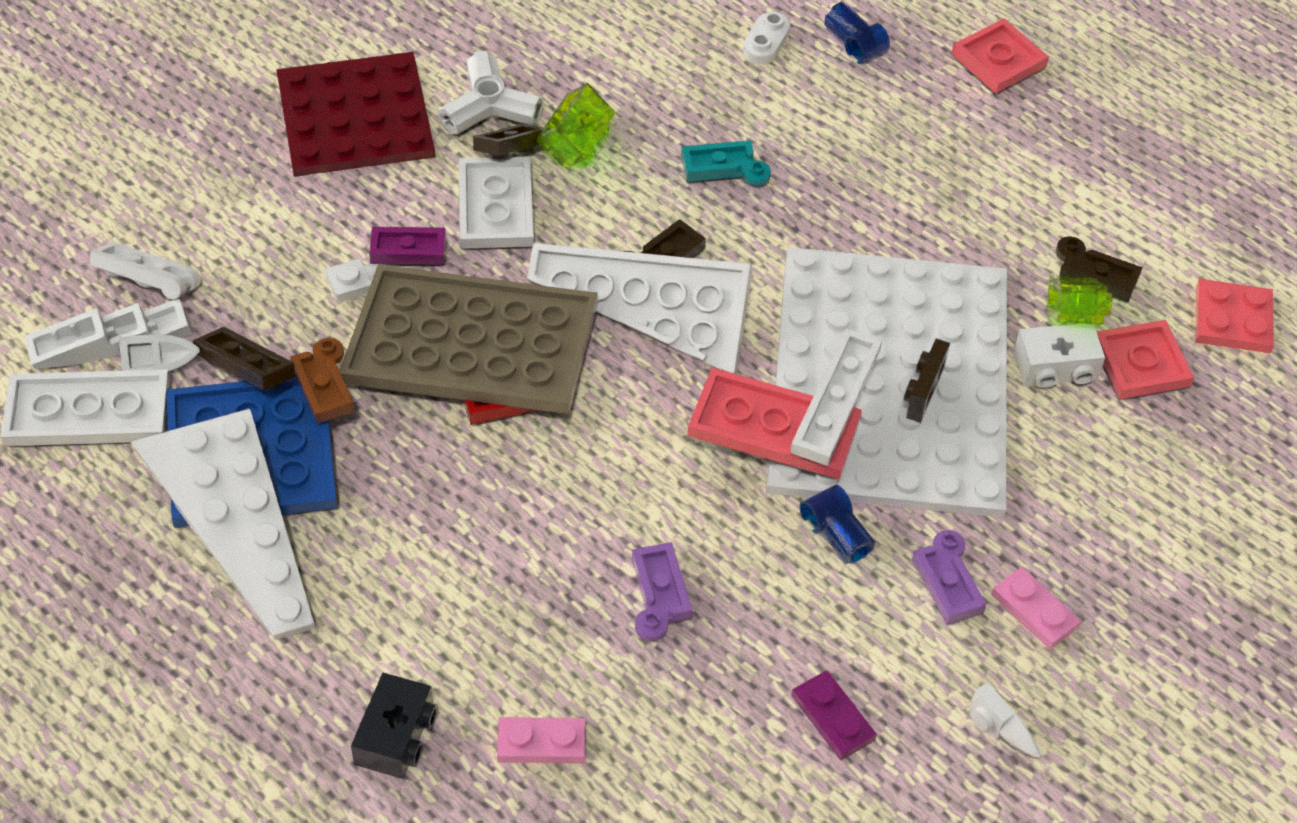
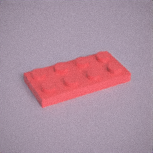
[687,368,862,480]

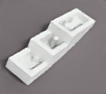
[24,298,193,369]

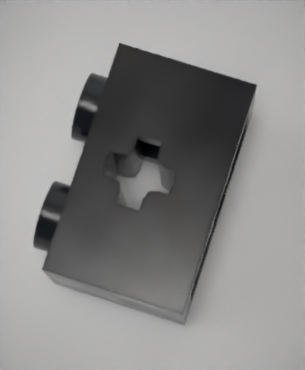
[351,672,438,779]

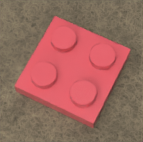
[951,18,1049,94]
[1195,279,1274,353]
[1097,320,1194,400]

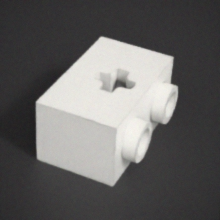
[1014,322,1105,388]

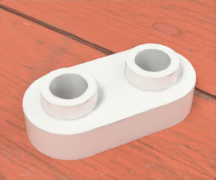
[743,12,790,64]

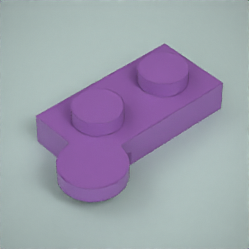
[912,530,987,625]
[632,542,692,641]

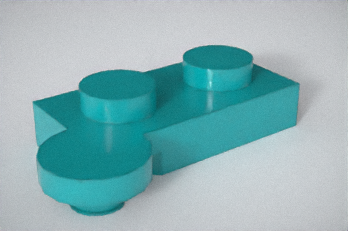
[681,140,771,186]

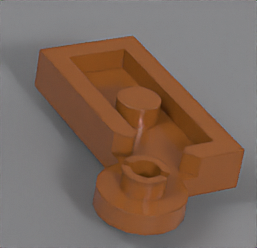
[290,337,355,424]

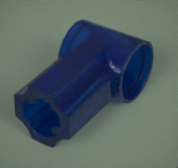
[824,2,890,64]
[799,484,875,564]

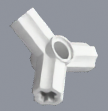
[438,50,543,135]

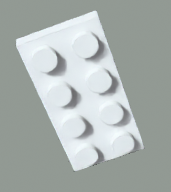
[1,369,170,446]

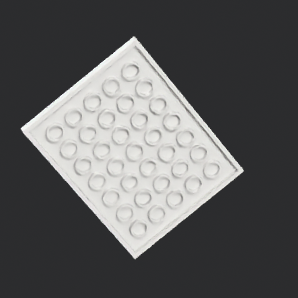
[766,247,1007,518]

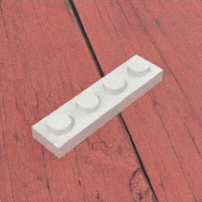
[790,328,882,466]

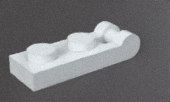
[90,241,201,300]

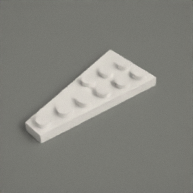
[527,243,753,374]
[131,409,315,640]

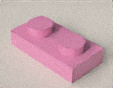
[991,567,1081,650]
[497,717,585,763]

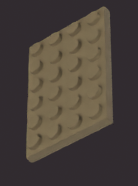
[339,264,598,414]

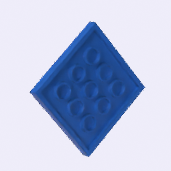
[166,376,337,528]

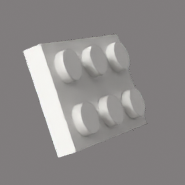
[459,156,534,249]

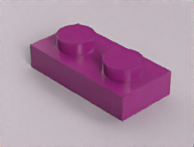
[369,226,446,265]
[791,670,877,761]

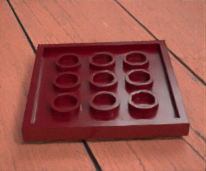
[276,52,435,177]

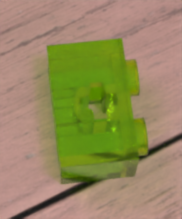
[536,83,616,168]
[1046,275,1112,325]

